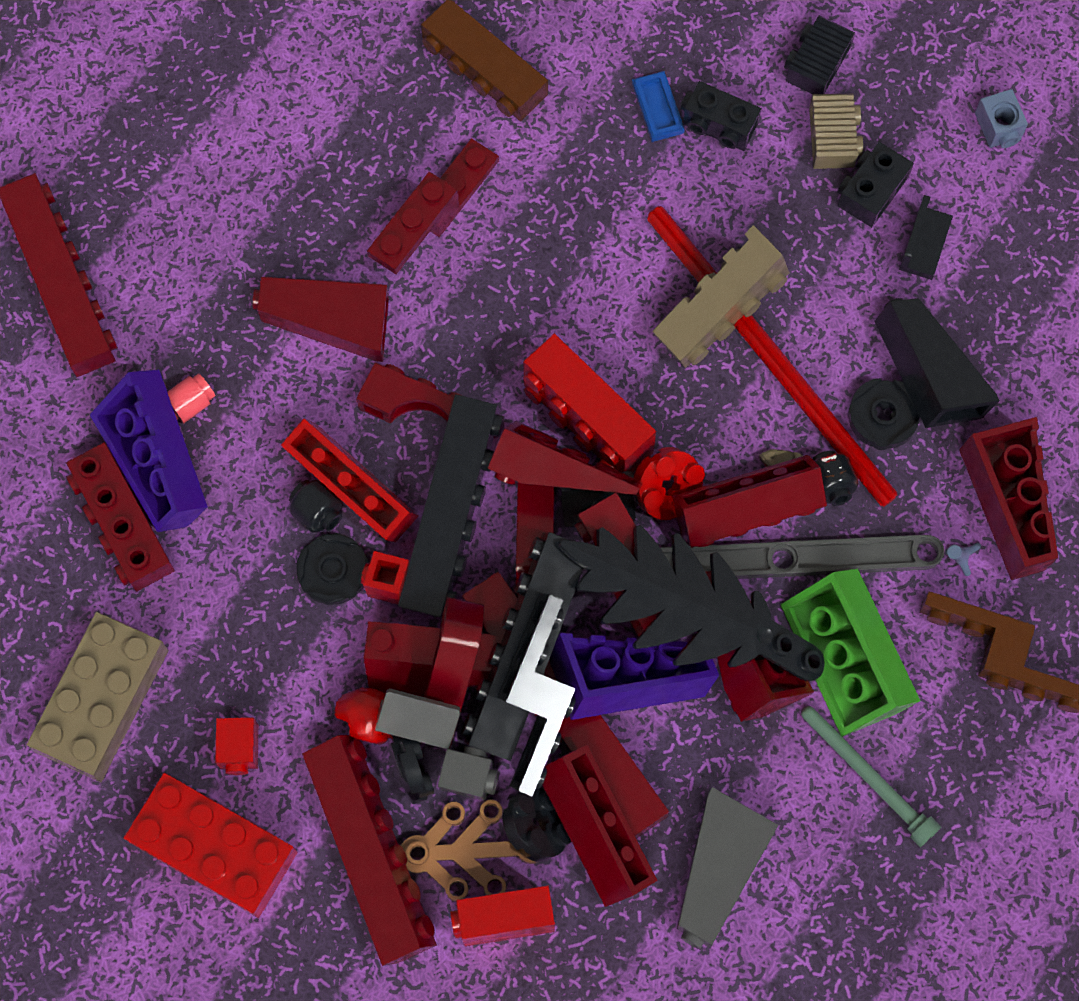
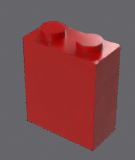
[450,885,555,946]

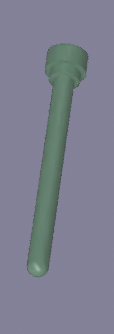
[801,706,942,848]

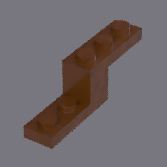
[919,591,1079,713]

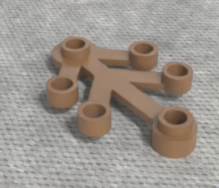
[401,800,538,902]

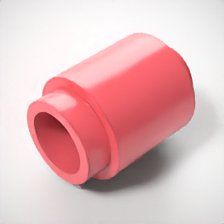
[167,373,215,424]

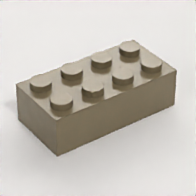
[27,612,169,782]

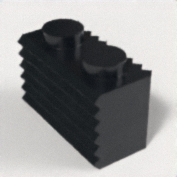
[784,15,855,94]

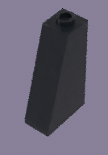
[874,298,1000,428]

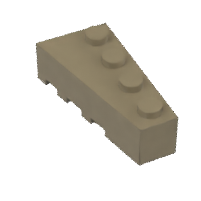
[653,225,789,368]

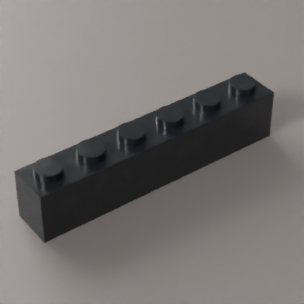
[398,394,505,618]
[461,532,583,761]

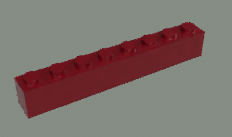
[462,572,669,839]

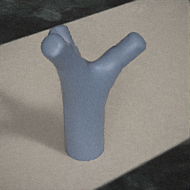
[945,542,981,576]

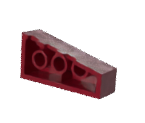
[959,417,1058,580]
[573,492,660,637]

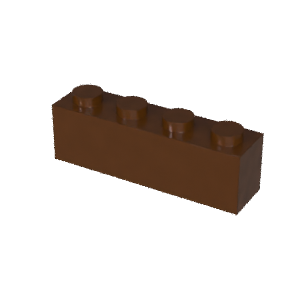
[421,0,548,122]

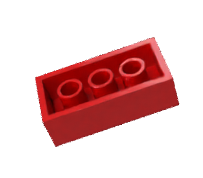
[523,333,657,472]
[124,773,298,918]

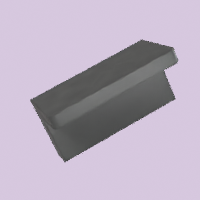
[375,689,460,749]

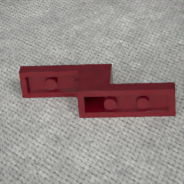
[367,138,499,275]

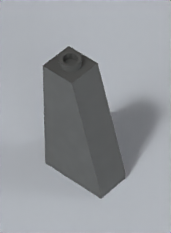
[677,787,779,950]

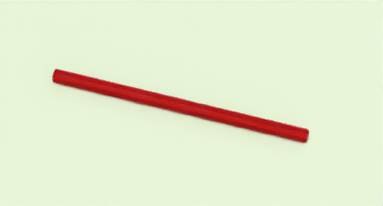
[647,206,897,507]

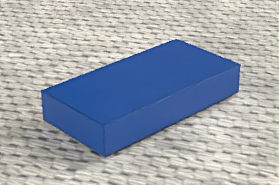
[632,71,685,142]

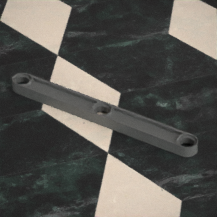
[661,535,944,579]

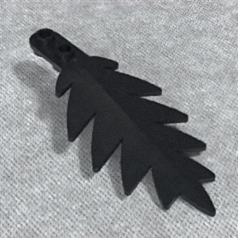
[558,525,825,681]

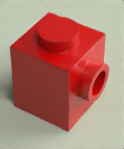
[361,551,410,605]
[215,717,259,775]

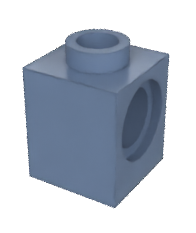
[975,89,1028,148]

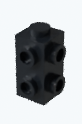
[680,81,762,151]

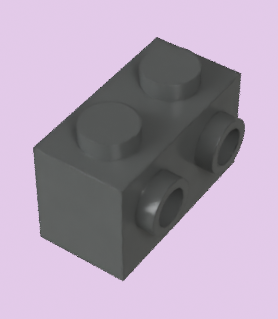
[438,746,500,801]

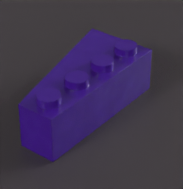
[90,369,208,532]
[549,633,719,720]

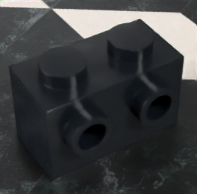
[837,142,914,228]

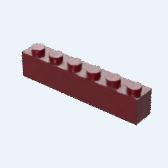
[0,173,118,377]
[302,735,437,966]

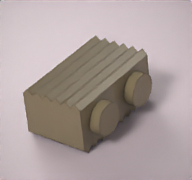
[809,93,863,169]

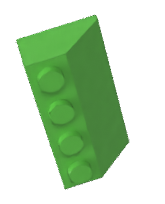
[780,569,920,737]

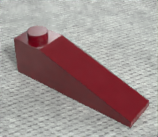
[705,571,814,722]

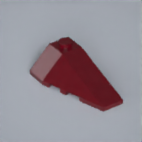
[488,421,643,495]
[364,621,503,697]

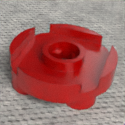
[634,447,705,520]

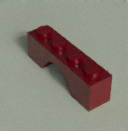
[356,363,504,451]

